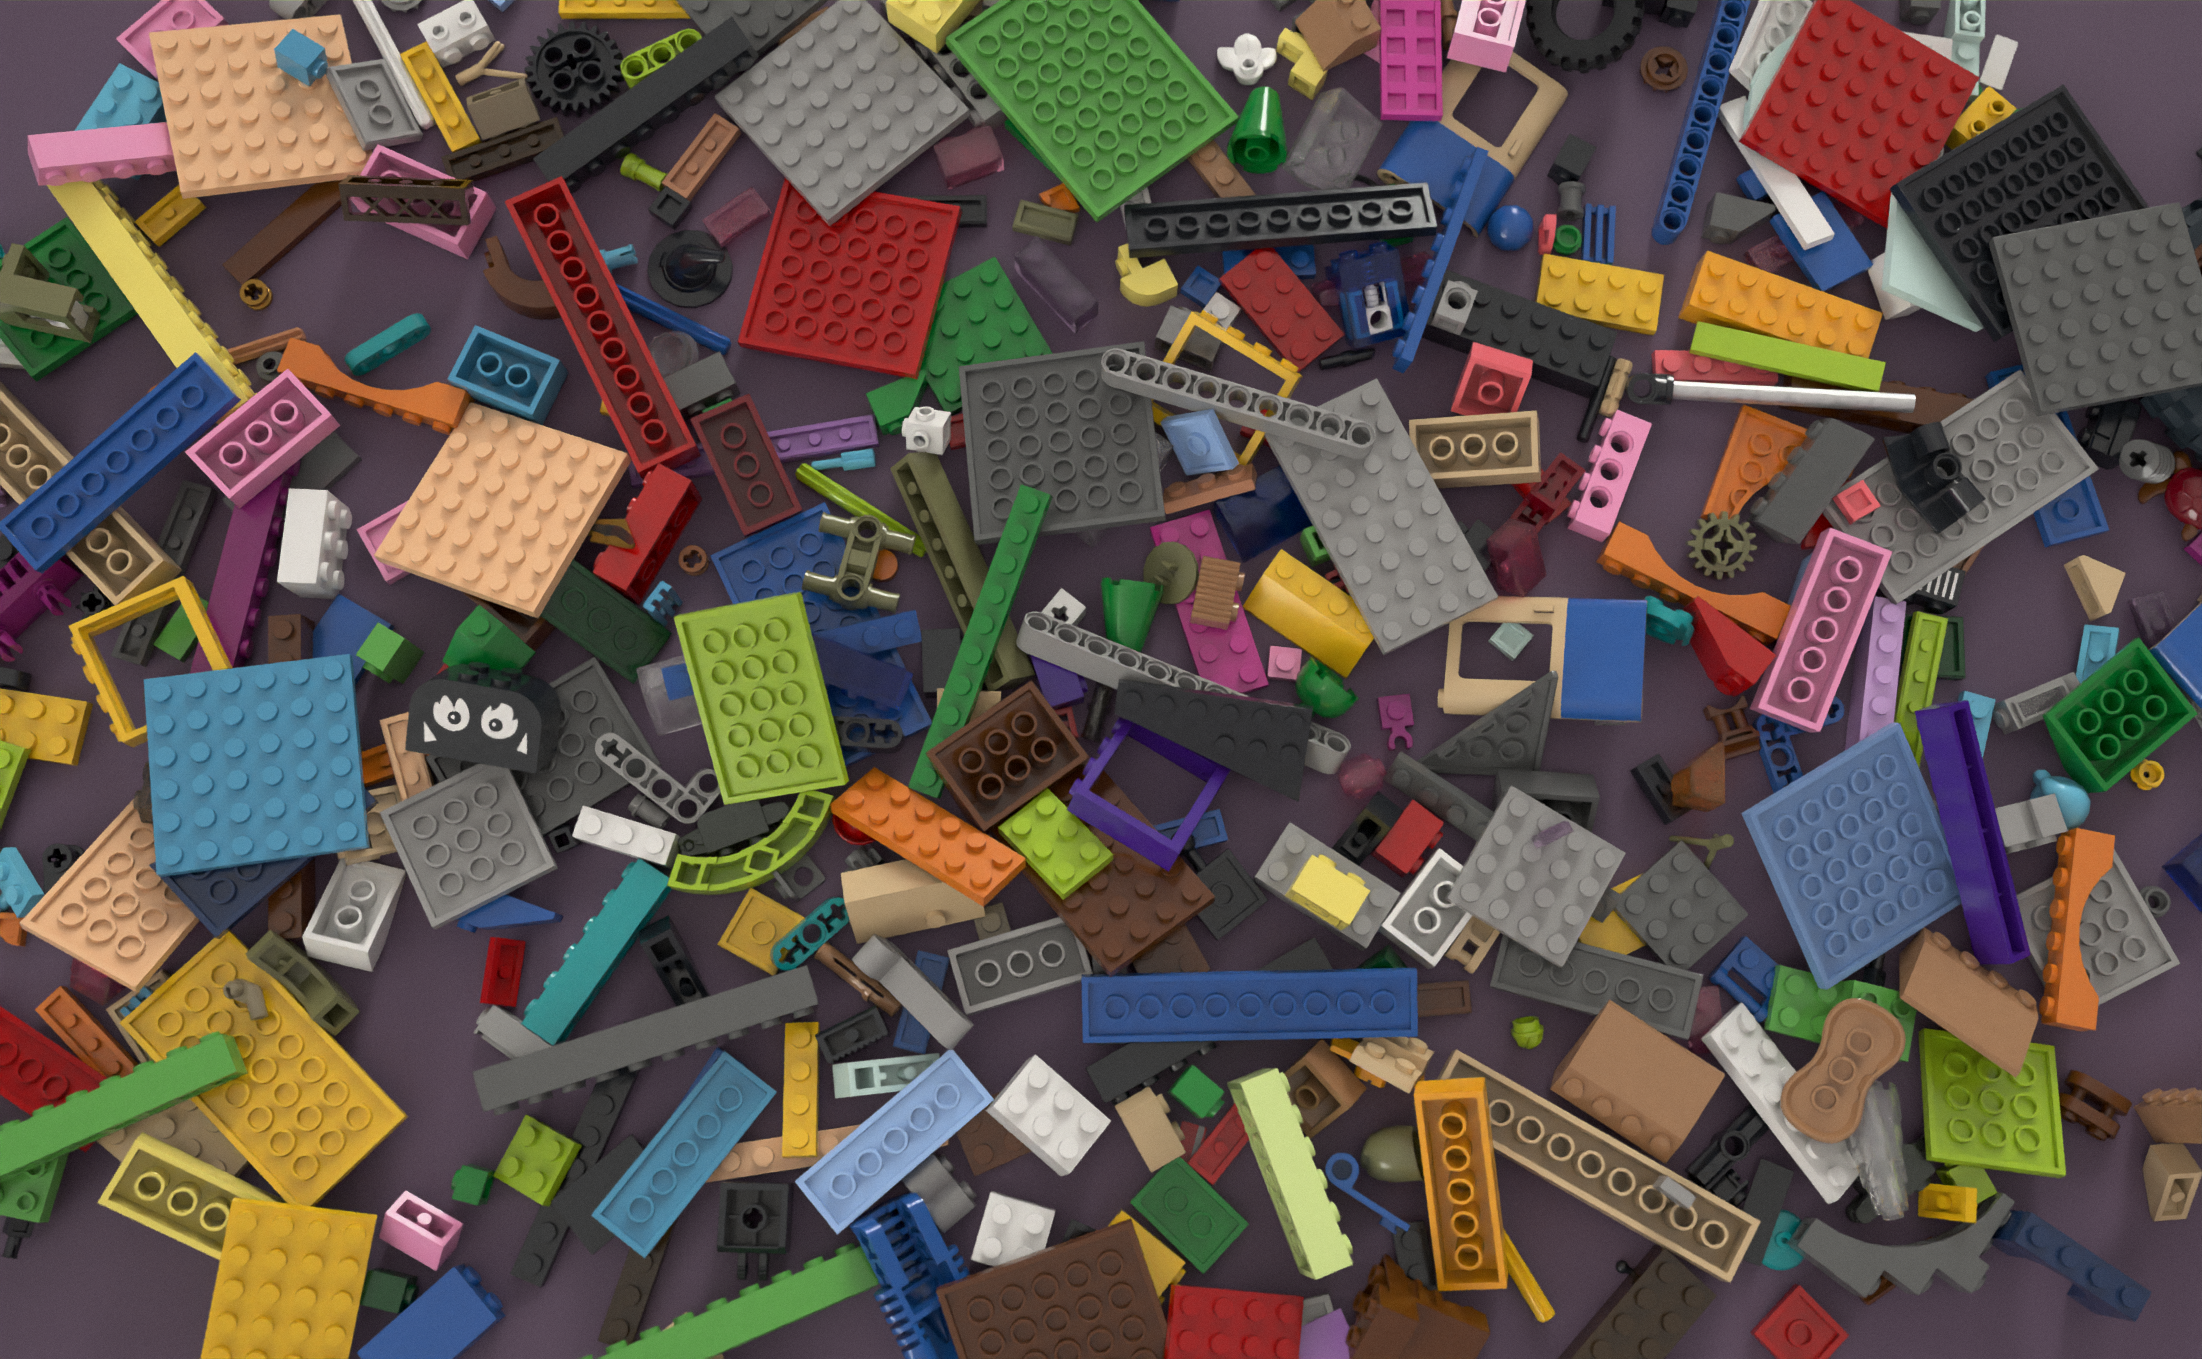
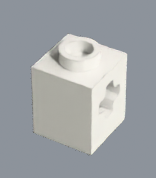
[1041,588,1086,626]

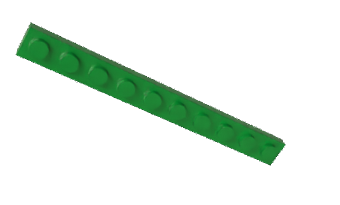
[908,485,1053,799]

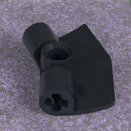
[1882,422,1986,534]

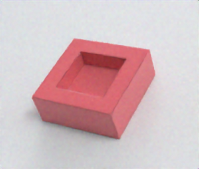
[1832,480,1881,525]

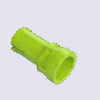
[620,153,668,192]

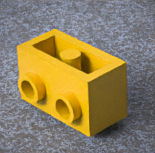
[1945,86,2017,150]

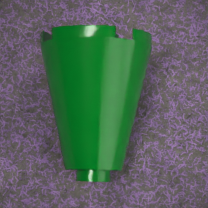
[1227,86,1288,174]
[1101,577,1164,653]

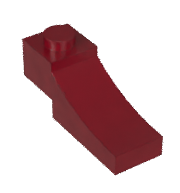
[1501,452,1586,549]

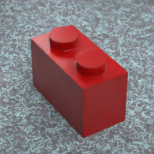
[1371,800,1444,878]

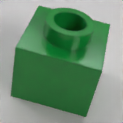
[451,1164,495,1206]

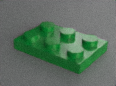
[1130,1156,1249,1274]

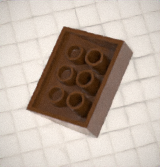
[926,680,1089,835]

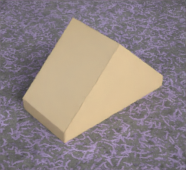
[2064,555,2126,622]

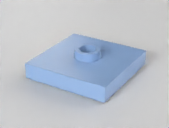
[1160,409,1239,476]

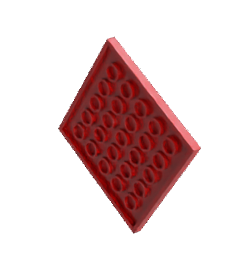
[1739,0,1980,229]
[738,178,962,379]

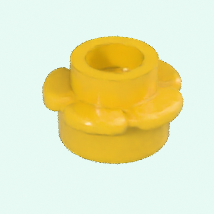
[2130,759,2164,790]

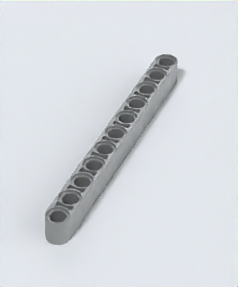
[1016,611,1351,774]

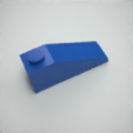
[457,895,563,933]

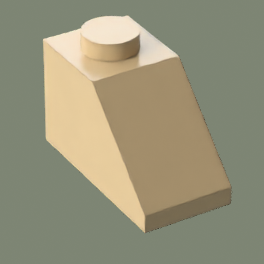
[2142,1143,2202,1221]

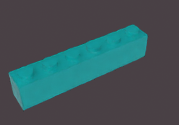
[521,858,672,1046]

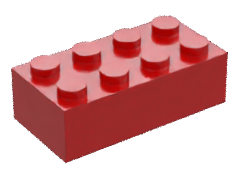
[593,463,702,605]

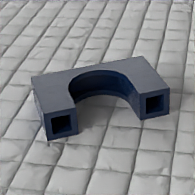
[1992,1210,2152,1322]

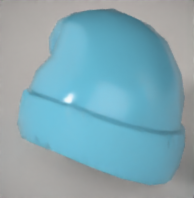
[2030,770,2091,830]

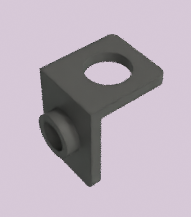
[772,855,826,902]

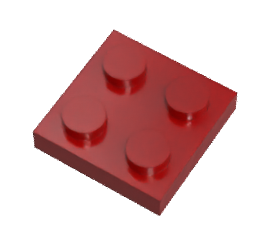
[1750,1284,1849,1359]

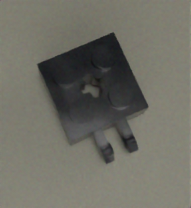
[717,1181,794,1280]

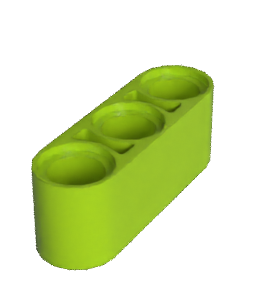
[621,29,702,89]

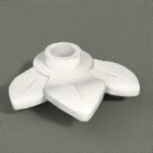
[1217,33,1277,85]

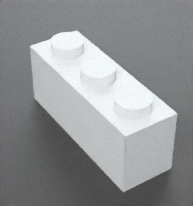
[572,806,681,869]

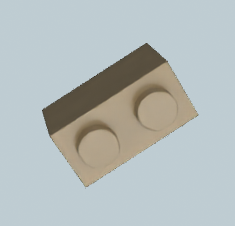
[1114,1086,1186,1173]

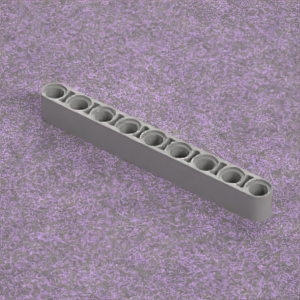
[1101,348,1376,459]

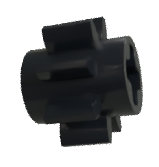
[76,586,115,620]

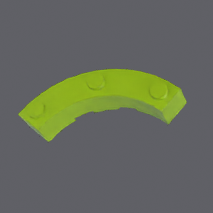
[667,790,836,895]

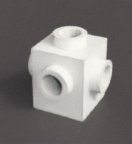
[902,407,951,455]

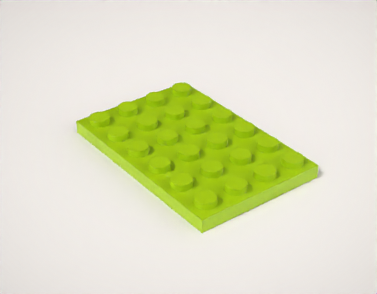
[674,591,849,805]

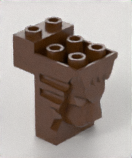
[1345,1253,1491,1359]

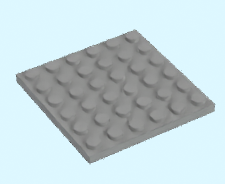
[714,0,970,226]

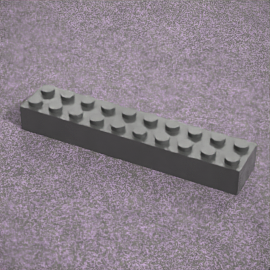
[472,965,819,1116]

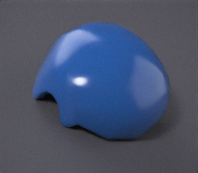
[1487,205,1534,251]

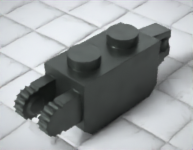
[678,800,791,857]
[1845,1133,1936,1224]

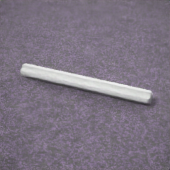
[353,0,436,130]

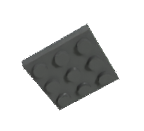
[1613,840,1749,970]

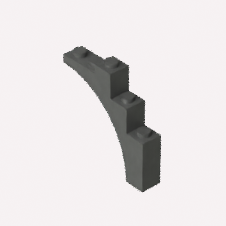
[1787,1193,2015,1298]

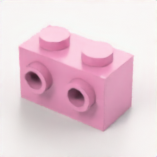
[379,1191,463,1271]

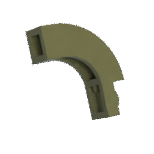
[246,929,360,1036]

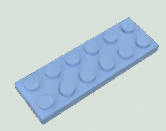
[795,1049,994,1234]

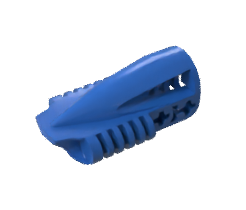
[849,1193,970,1359]

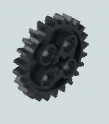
[525,21,625,117]

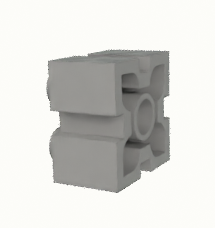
[1995,793,2068,854]

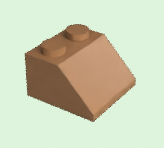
[1295,0,1381,72]
[1283,1039,1367,1139]

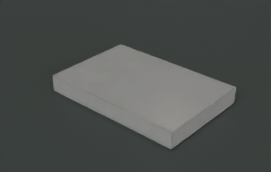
[325,59,423,151]

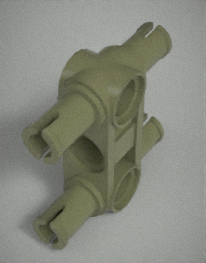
[802,512,916,614]

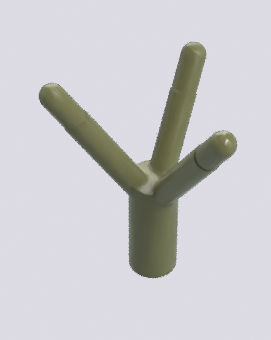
[1669,833,1734,869]

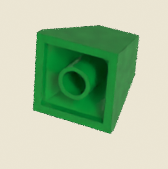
[442,605,536,671]

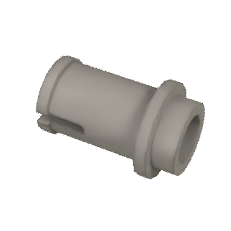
[628,793,671,829]

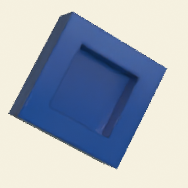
[1180,265,1222,308]

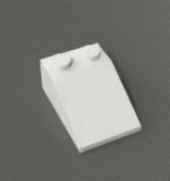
[302,858,406,972]

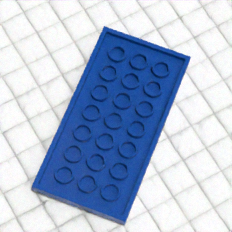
[710,502,932,767]

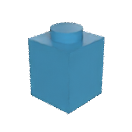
[274,29,328,87]

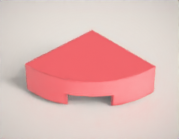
[1538,214,1557,255]

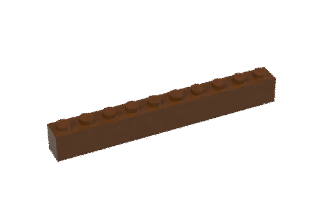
[268,614,315,942]

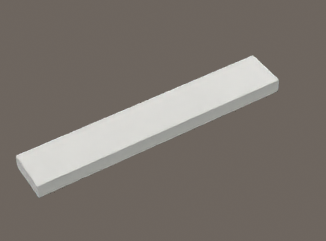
[1718,96,1835,250]

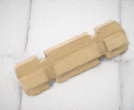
[1599,358,1633,418]

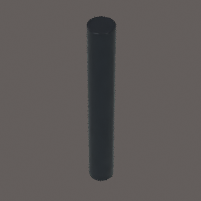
[1576,356,1617,443]

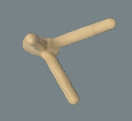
[455,41,528,86]

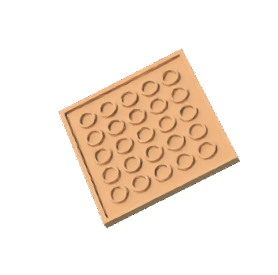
[149,14,372,199]
[374,402,632,618]

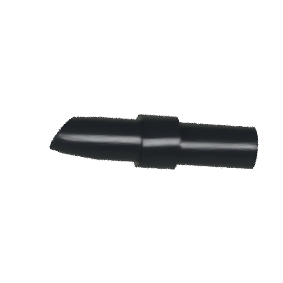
[1318,348,1376,370]

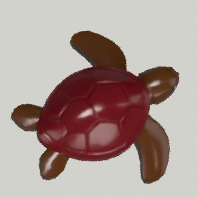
[2138,450,2202,541]

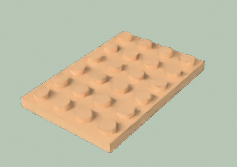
[20,781,200,993]

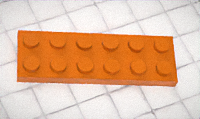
[831,767,1026,907]

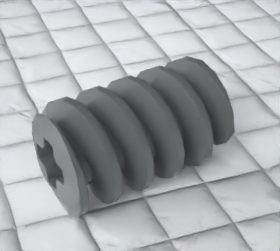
[2119,439,2176,484]

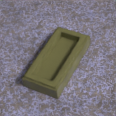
[1012,199,1079,246]

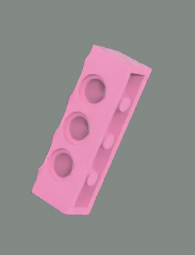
[1567,410,1652,542]

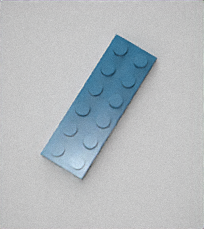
[591,1051,777,1258]

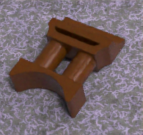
[1703,695,1761,761]

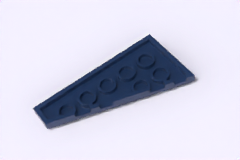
[149,787,379,939]

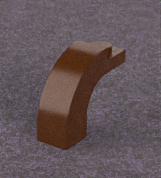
[483,236,562,320]

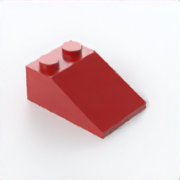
[1681,596,1776,697]

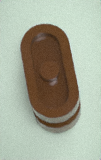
[2059,1070,2132,1142]

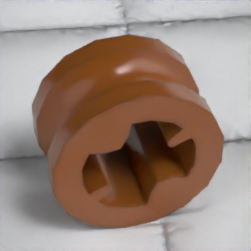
[678,545,709,576]

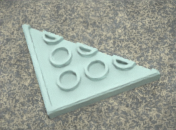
[1881,193,1984,332]

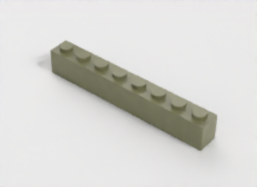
[890,452,1036,691]

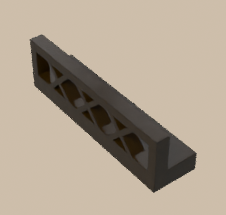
[338,175,474,225]

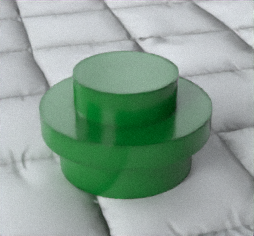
[1553,225,1582,255]

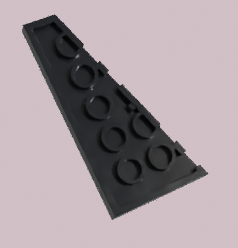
[1115,679,1313,802]

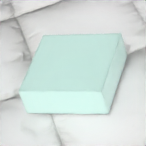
[1488,623,1534,661]

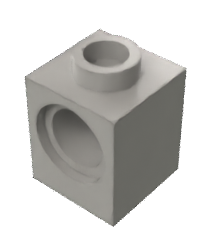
[1431,280,1478,335]

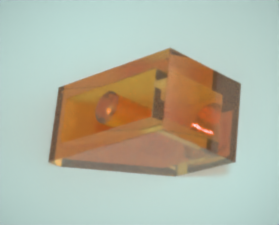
[1671,742,1725,812]

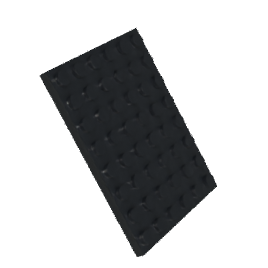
[1889,84,2150,342]

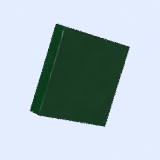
[1899,614,1966,680]

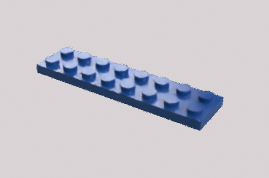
[0,352,241,574]

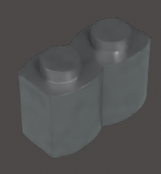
[902,1153,977,1233]

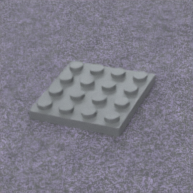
[380,763,558,930]
[1445,785,1626,967]
[2016,849,2181,1006]

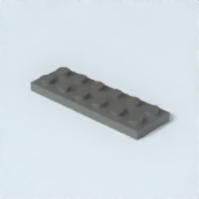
[1490,934,1703,1041]

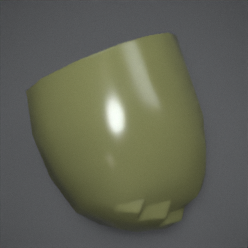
[1360,1125,1424,1183]

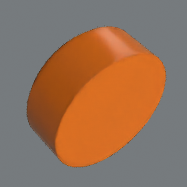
[873,549,898,582]

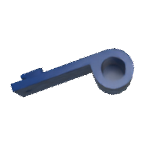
[1325,1152,1410,1234]

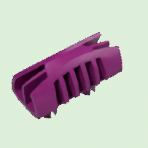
[0,552,83,662]

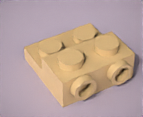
[336,785,402,866]
[1349,1037,1434,1094]

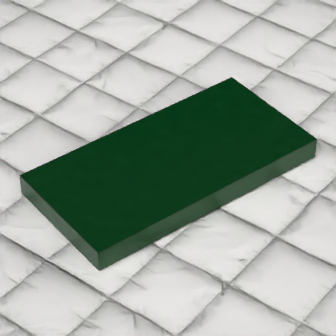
[540,559,672,684]

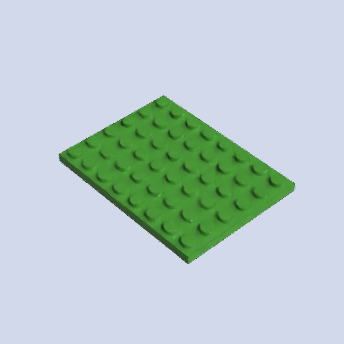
[946,0,1239,222]

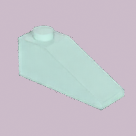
[832,1053,939,1098]

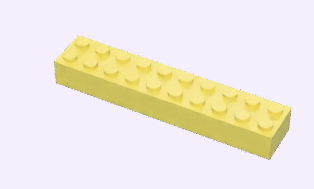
[47,179,257,425]

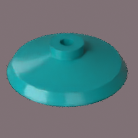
[1762,1209,1804,1271]

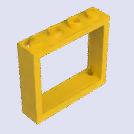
[1151,310,1303,466]
[69,576,232,748]

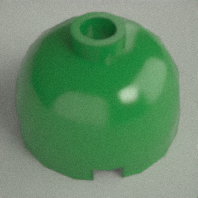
[1295,657,1359,718]

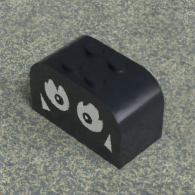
[405,662,561,774]

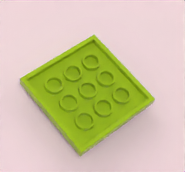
[1919,1028,2066,1179]

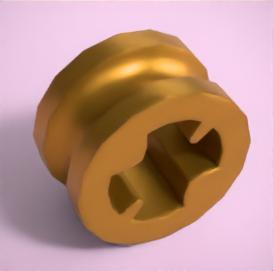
[240,279,273,311]

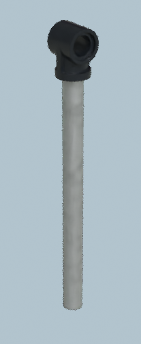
[1625,372,1915,413]

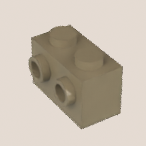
[466,78,540,140]

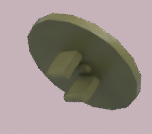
[1143,542,1199,604]

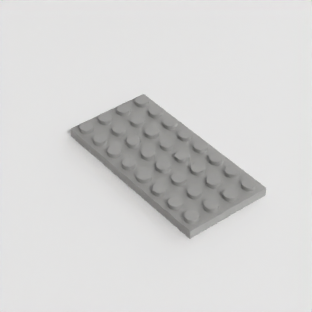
[1822,370,2099,605]
[1264,378,1498,655]

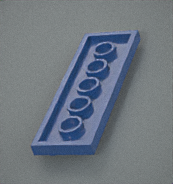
[1985,364,2109,548]

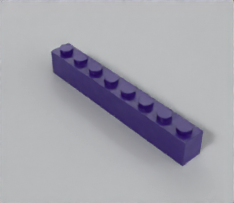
[1915,700,2031,964]

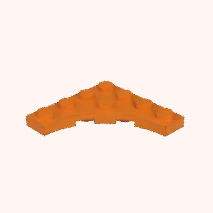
[1700,405,1854,528]

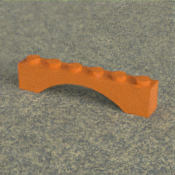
[277,337,475,435]
[1596,521,1791,646]
[2039,828,2115,1031]

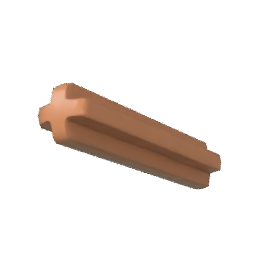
[227,327,307,365]

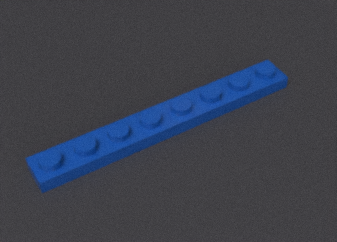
[1392,147,1489,373]
[661,610,922,701]

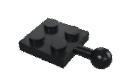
[1170,831,1268,940]

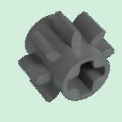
[844,846,885,872]

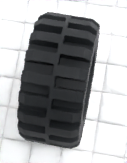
[1526,0,1644,73]

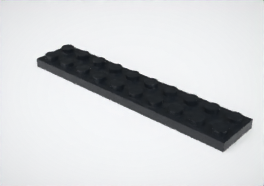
[1124,183,1437,258]

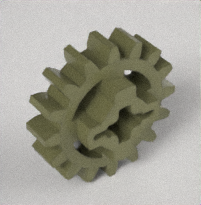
[1685,511,1757,579]

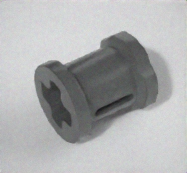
[1556,181,1586,221]

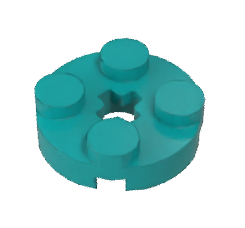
[1644,596,1695,646]

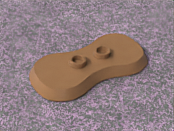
[1781,998,1905,1144]

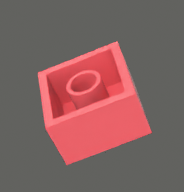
[1451,342,1533,416]

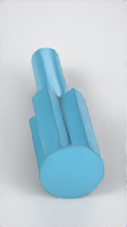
[811,448,876,471]

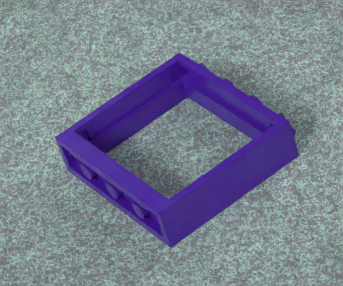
[1067,716,1231,872]

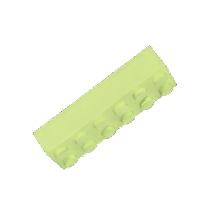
[1227,1068,1353,1280]

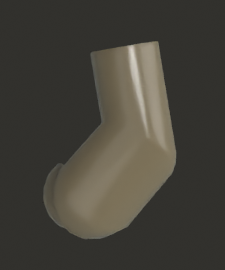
[223,978,268,1021]

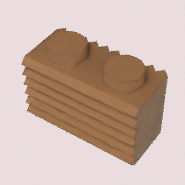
[1190,556,1245,630]

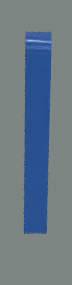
[1651,0,1750,245]

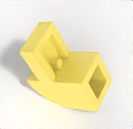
[1276,27,1328,100]
[1115,243,1178,306]

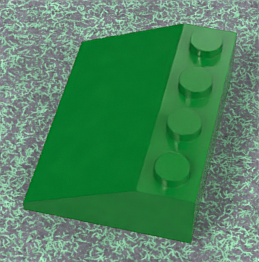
[2042,637,2198,793]

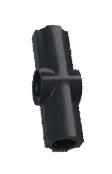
[1684,1103,1770,1191]

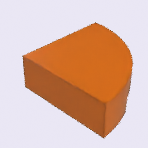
[1039,183,1080,213]
[0,912,27,947]

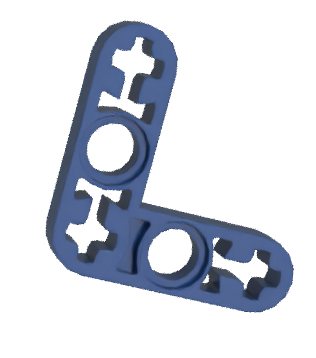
[1752,696,1845,793]

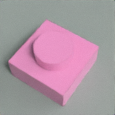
[1266,646,1302,682]

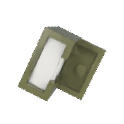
[0,243,101,343]

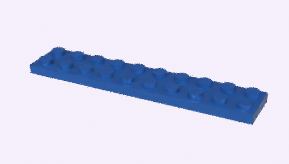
[1082,968,1418,1043]

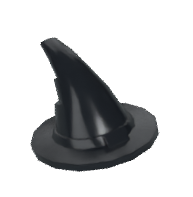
[648,230,733,308]

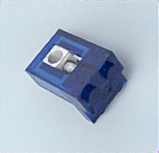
[1324,242,1409,349]

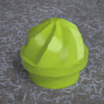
[1511,1016,1544,1049]

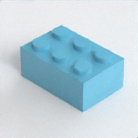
[75,63,167,180]

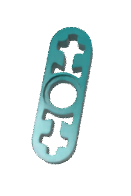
[344,313,431,376]
[770,896,850,971]

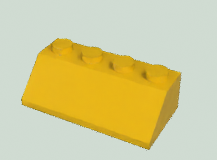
[1242,549,1374,679]

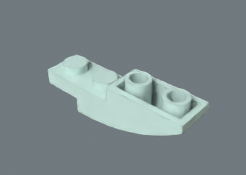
[1943,0,1986,102]

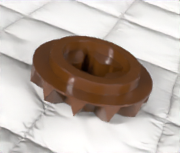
[1639,46,1688,93]

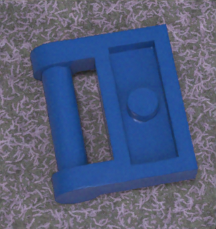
[1707,936,1778,1023]

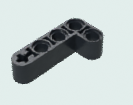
[833,716,905,754]

